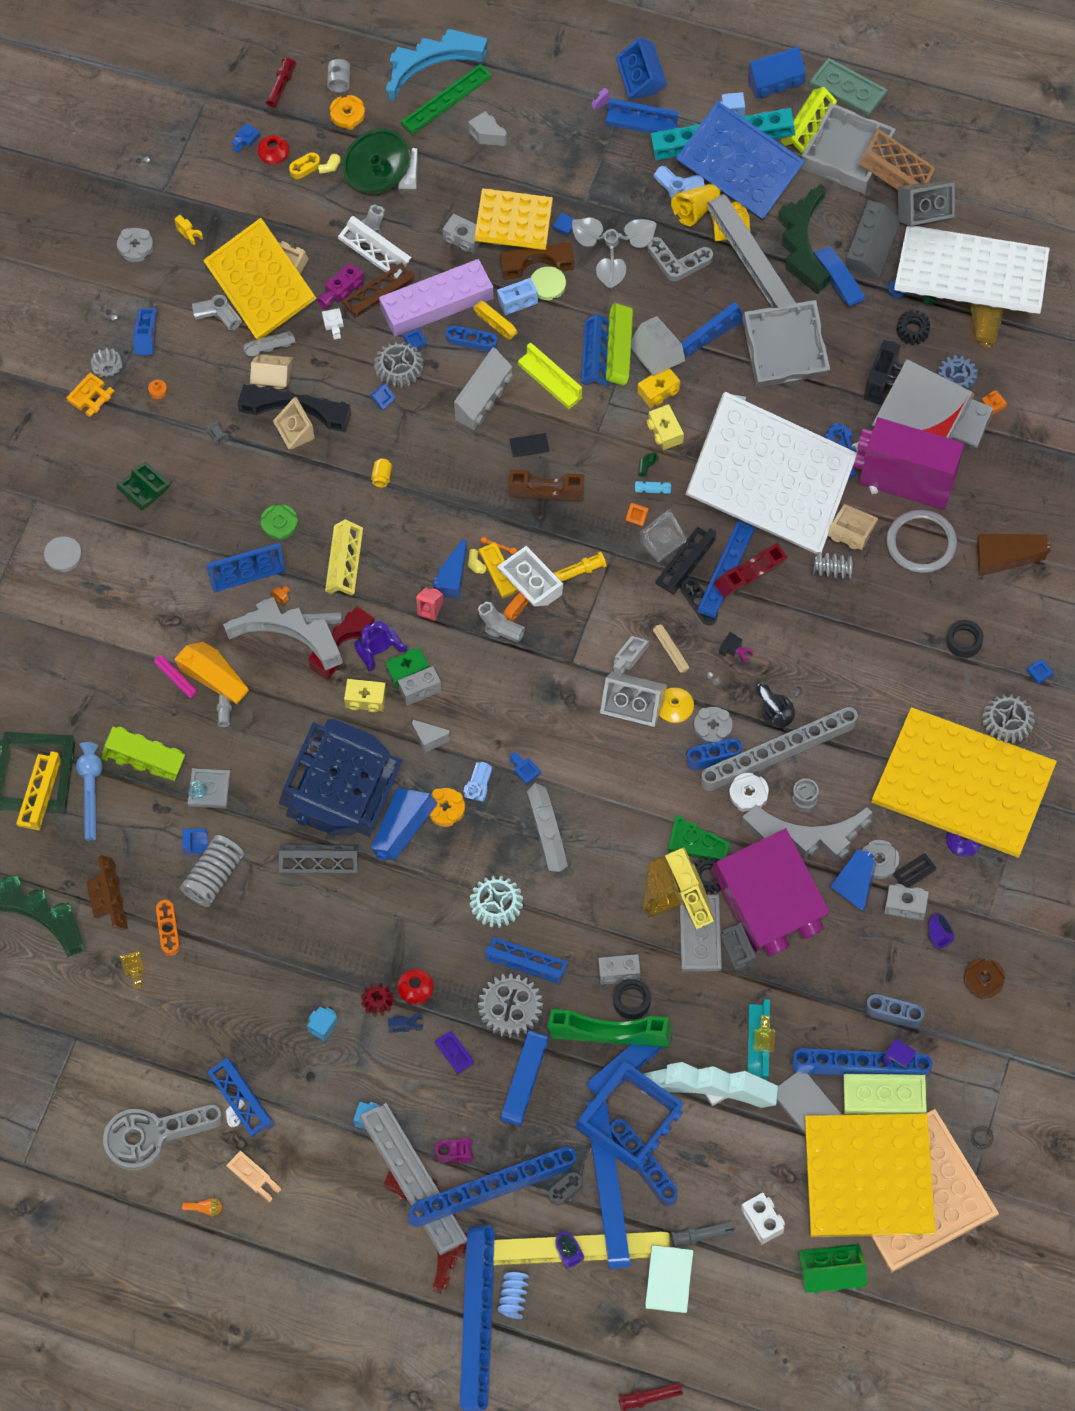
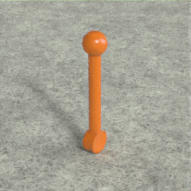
[480,537,517,555]

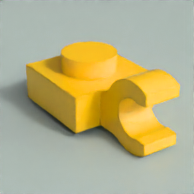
[174,215,203,245]

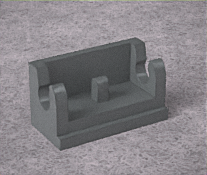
[720,923,756,972]

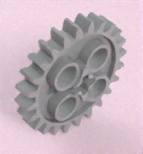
[478,973,543,1038]

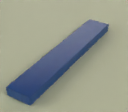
[698,521,755,618]

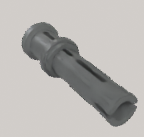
[670,1220,734,1248]

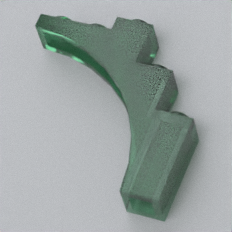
[778,184,831,295]
[0,875,86,958]

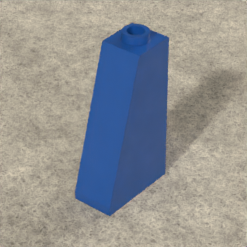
[371,788,437,861]

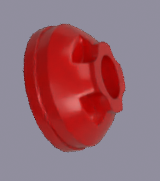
[257,135,290,165]
[397,969,434,1005]

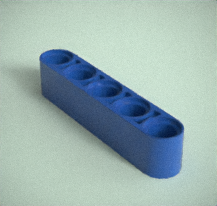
[501,1030,549,1127]
[586,1036,673,1096]
[611,1119,678,1206]

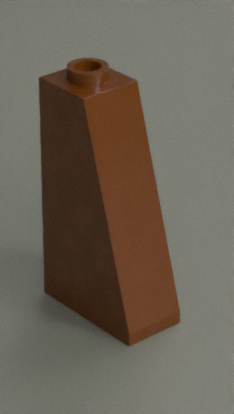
[977,534,1051,576]

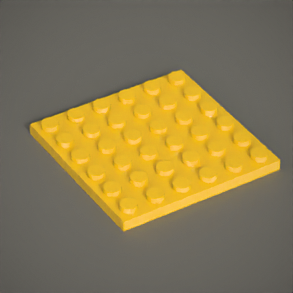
[805,1114,936,1237]

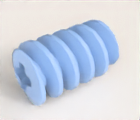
[498,1272,530,1319]

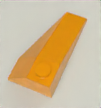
[174,642,249,704]

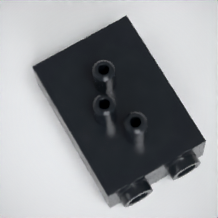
[864,339,903,405]

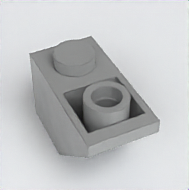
[468,111,507,146]

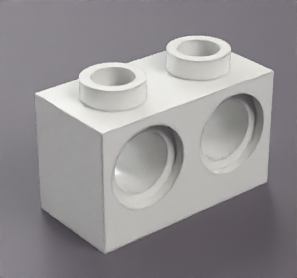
[741,1193,785,1245]

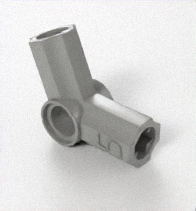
[344,204,385,249]
[192,295,242,330]
[477,601,525,643]

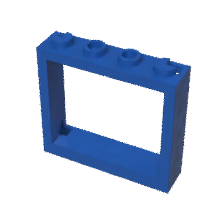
[575,1061,684,1171]

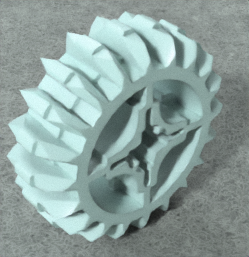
[470,875,523,928]

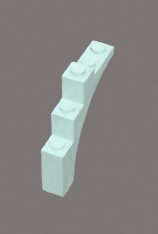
[642,1062,778,1108]

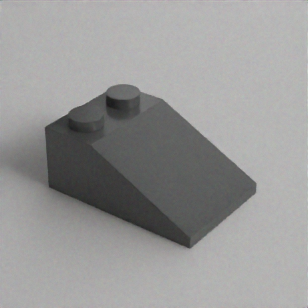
[898,181,955,226]

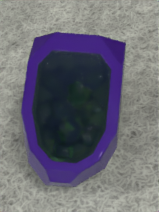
[929,913,954,949]
[555,1231,584,1269]

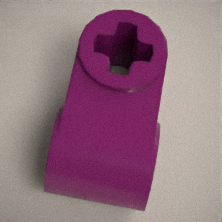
[435,1138,474,1164]

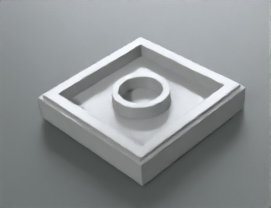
[188,768,231,809]

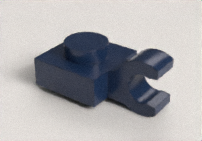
[388,1014,423,1033]

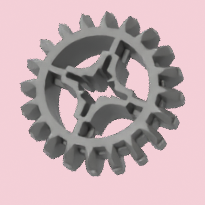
[374,341,424,388]
[982,694,1035,744]

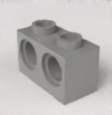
[599,954,640,985]

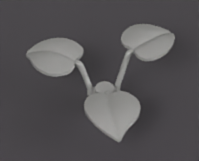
[572,218,656,288]

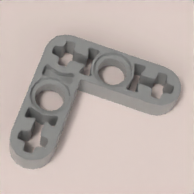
[648,237,713,281]

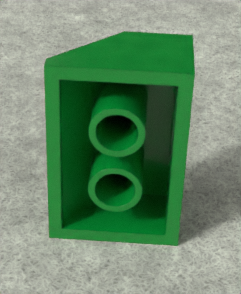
[798,1244,867,1294]

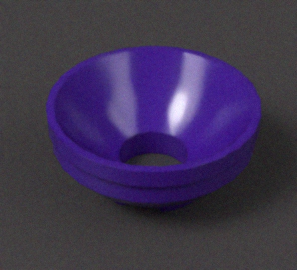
[946,832,981,857]

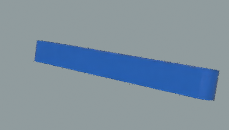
[586,1101,630,1270]
[407,1147,577,1227]
[460,1225,495,1411]

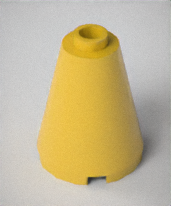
[671,184,720,226]

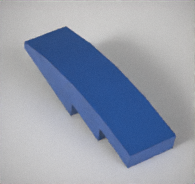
[814,246,865,306]

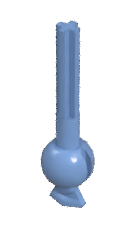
[76,742,103,841]

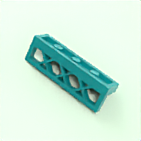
[748,999,770,1081]

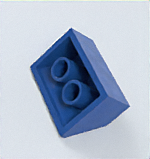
[616,37,667,100]
[748,46,805,99]

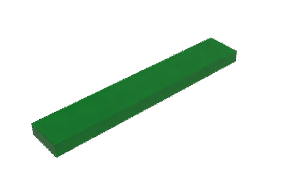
[401,64,492,136]

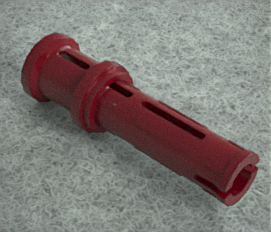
[266,57,297,108]
[618,1382,683,1411]

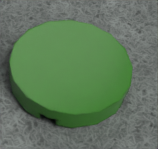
[261,504,298,540]

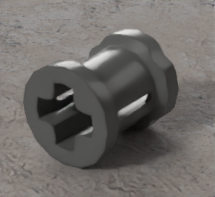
[206,421,229,446]

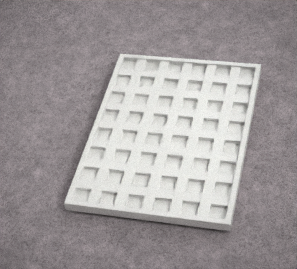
[894,225,1049,314]

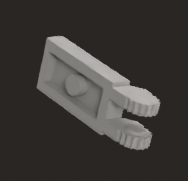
[243,331,295,356]

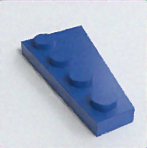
[681,302,743,357]

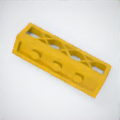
[16,752,61,831]

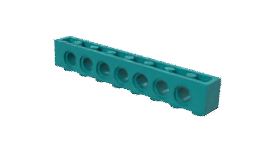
[651,108,795,161]

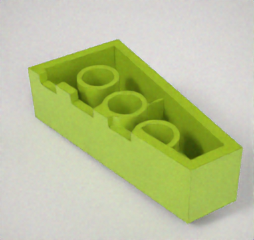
[101,726,185,781]

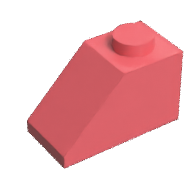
[416,588,444,621]

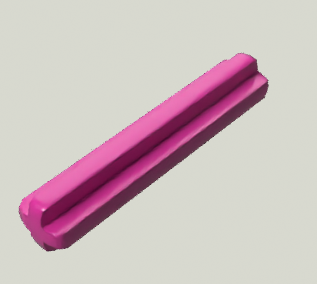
[154,655,197,698]

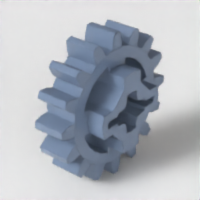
[938,355,978,390]

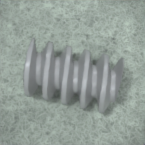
[813,552,853,580]

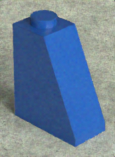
[830,849,877,912]

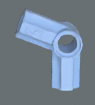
[654,166,705,198]
[463,762,492,802]

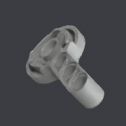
[103,1105,223,1170]

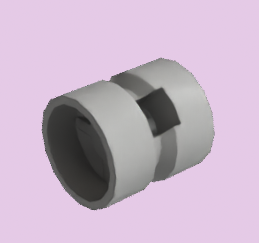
[327,59,350,93]
[792,778,819,812]

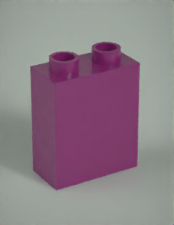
[853,417,965,510]
[711,828,830,957]

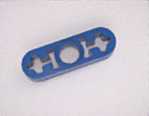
[446,325,497,351]

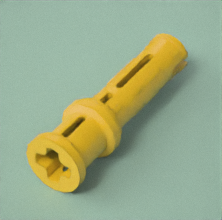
[553,551,607,582]

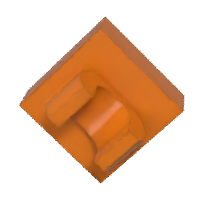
[981,390,1007,415]

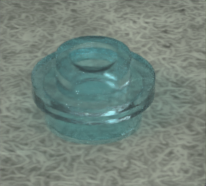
[188,781,208,798]

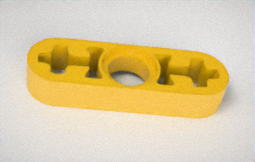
[473,300,517,340]

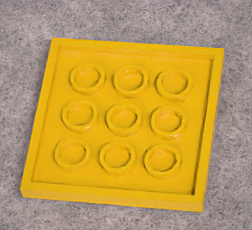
[474,188,553,250]

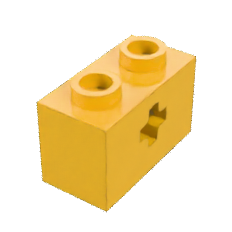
[637,368,680,408]

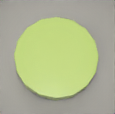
[531,266,566,300]

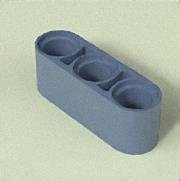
[866,994,924,1028]

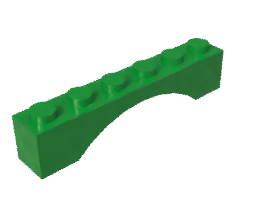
[548,1009,673,1047]

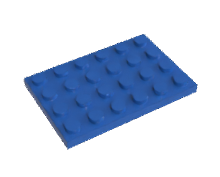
[676,101,805,220]

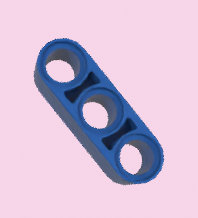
[687,739,742,770]

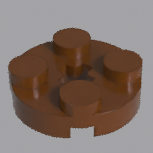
[964,958,1005,999]

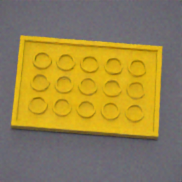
[203,218,317,339]

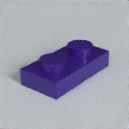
[435,1031,474,1075]

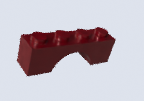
[714,542,788,598]
[309,606,375,681]

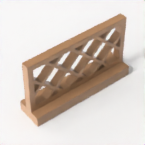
[859,128,935,190]

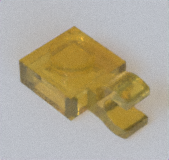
[120,951,145,989]
[754,1016,775,1052]

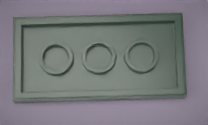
[809,58,888,117]

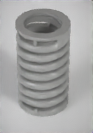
[180,835,244,907]

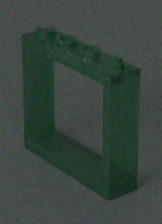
[0,732,76,814]

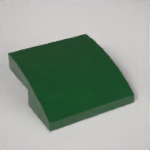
[117,462,170,511]

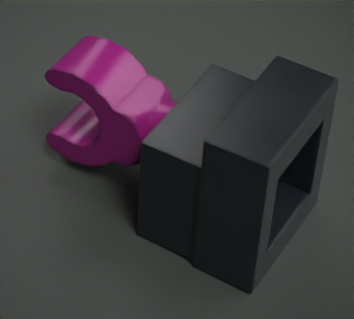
[719,632,754,663]

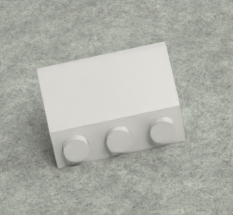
[497,546,563,606]

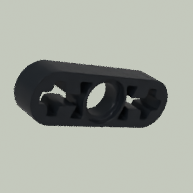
[681,577,718,626]

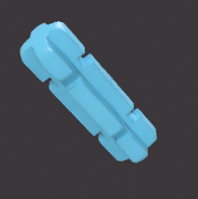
[635,481,671,494]

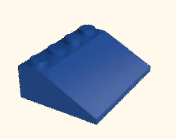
[206,543,286,593]

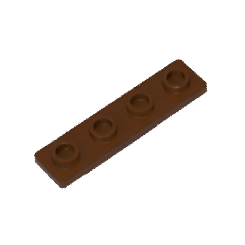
[86,855,128,931]

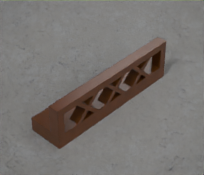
[342,263,415,319]

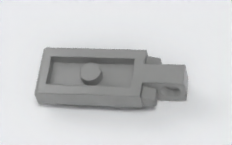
[613,636,649,676]

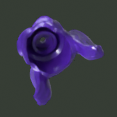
[355,621,408,671]

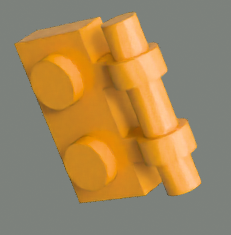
[66,373,114,417]

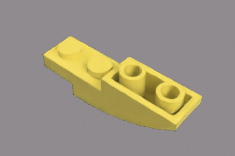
[665,847,715,929]

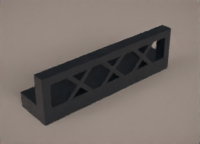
[655,527,716,595]

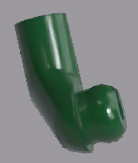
[638,452,659,477]

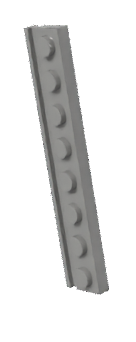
[360,1103,468,1255]

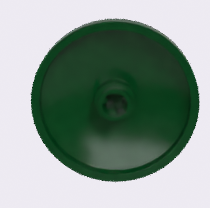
[342,129,411,194]

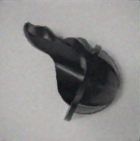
[756,681,795,728]

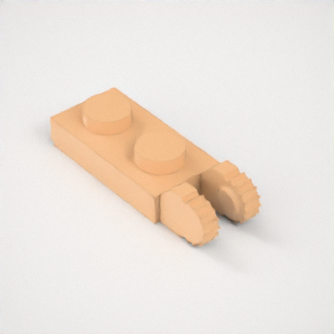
[226,1151,281,1202]

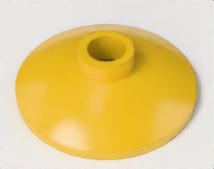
[659,688,694,723]

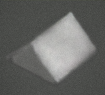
[640,509,687,562]

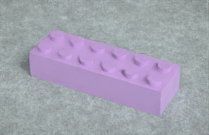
[379,259,494,337]

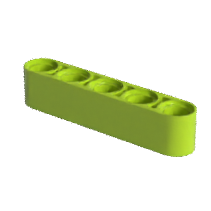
[606,303,633,386]

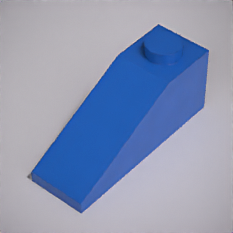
[133,308,157,356]
[433,539,467,598]

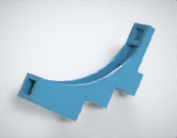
[386,29,488,101]

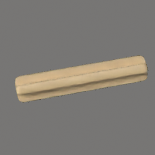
[653,625,689,673]

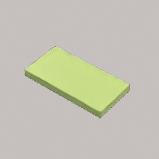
[843,1074,927,1115]

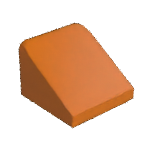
[625,503,650,526]

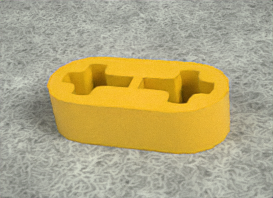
[289,153,320,179]

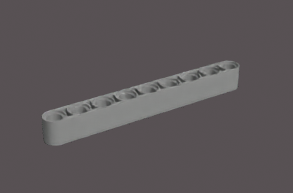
[707,194,795,308]
[701,707,858,791]

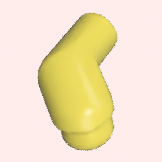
[318,154,341,174]
[468,549,487,574]

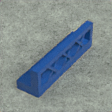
[606,98,679,133]
[581,314,610,386]
[485,937,568,985]
[208,1058,276,1137]

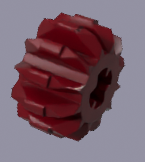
[361,982,394,1017]

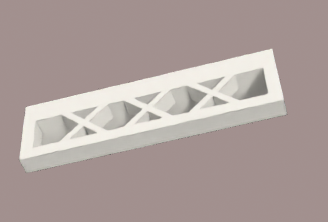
[338,215,411,279]

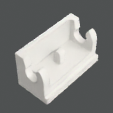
[398,148,418,189]

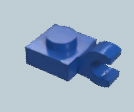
[232,123,261,153]
[509,751,541,786]

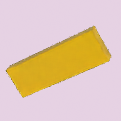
[479,542,519,599]

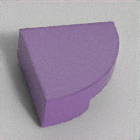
[591,88,609,110]

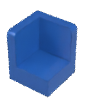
[182,828,208,855]

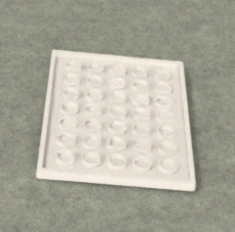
[685,392,857,554]

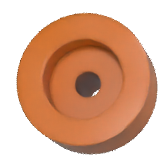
[148,380,167,399]
[270,586,290,605]

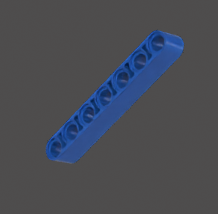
[791,1048,933,1078]

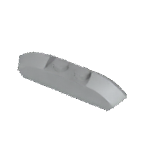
[527,783,568,872]

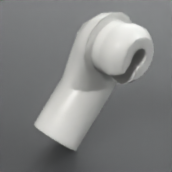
[226,1100,245,1127]

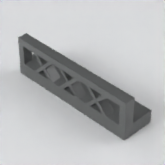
[279,844,359,873]

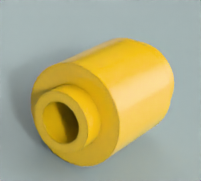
[371,459,392,488]

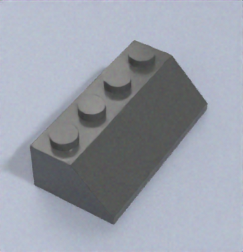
[846,200,900,279]

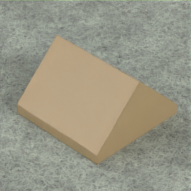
[273,397,315,449]

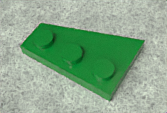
[668,814,730,861]

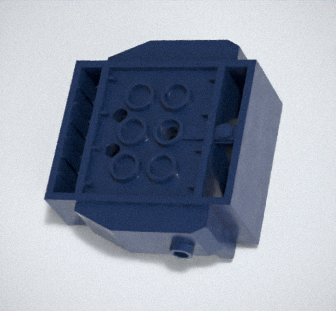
[279,719,403,837]

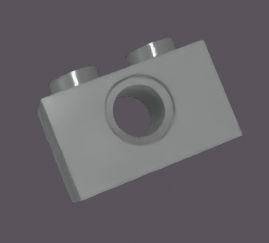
[442,214,482,254]
[398,666,442,706]
[884,884,929,920]

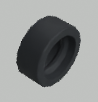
[946,620,984,658]
[613,979,651,1019]

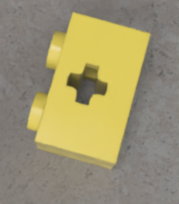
[647,404,684,450]
[344,679,386,713]

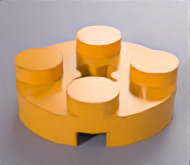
[330,95,365,130]
[429,788,465,827]

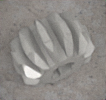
[91,348,122,379]

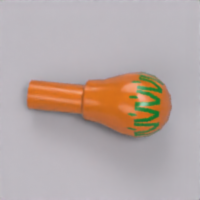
[182,1198,222,1216]

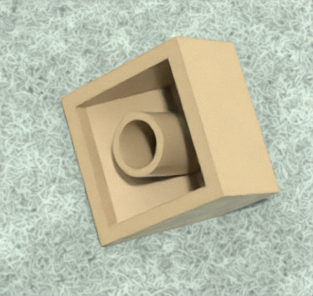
[250,354,294,389]

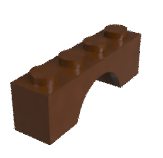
[500,242,575,280]
[508,470,584,502]

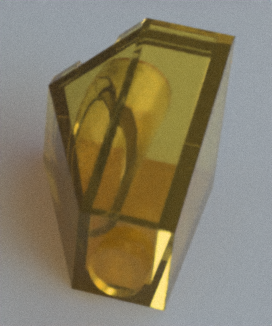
[969,302,1005,348]
[643,857,685,918]

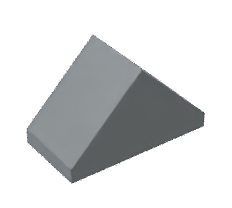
[412,720,450,753]

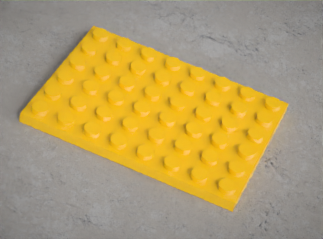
[871,707,1057,858]

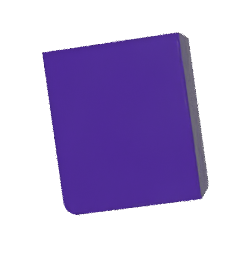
[883,1039,917,1068]

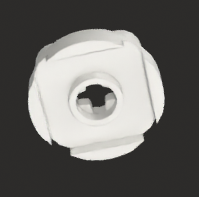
[729,773,769,812]

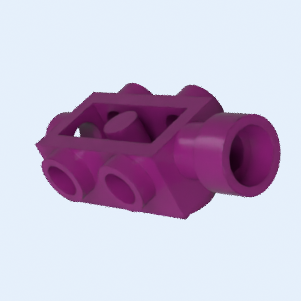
[316,263,364,309]

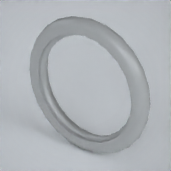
[886,510,957,573]

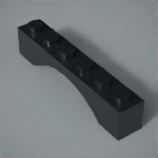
[238,384,351,432]

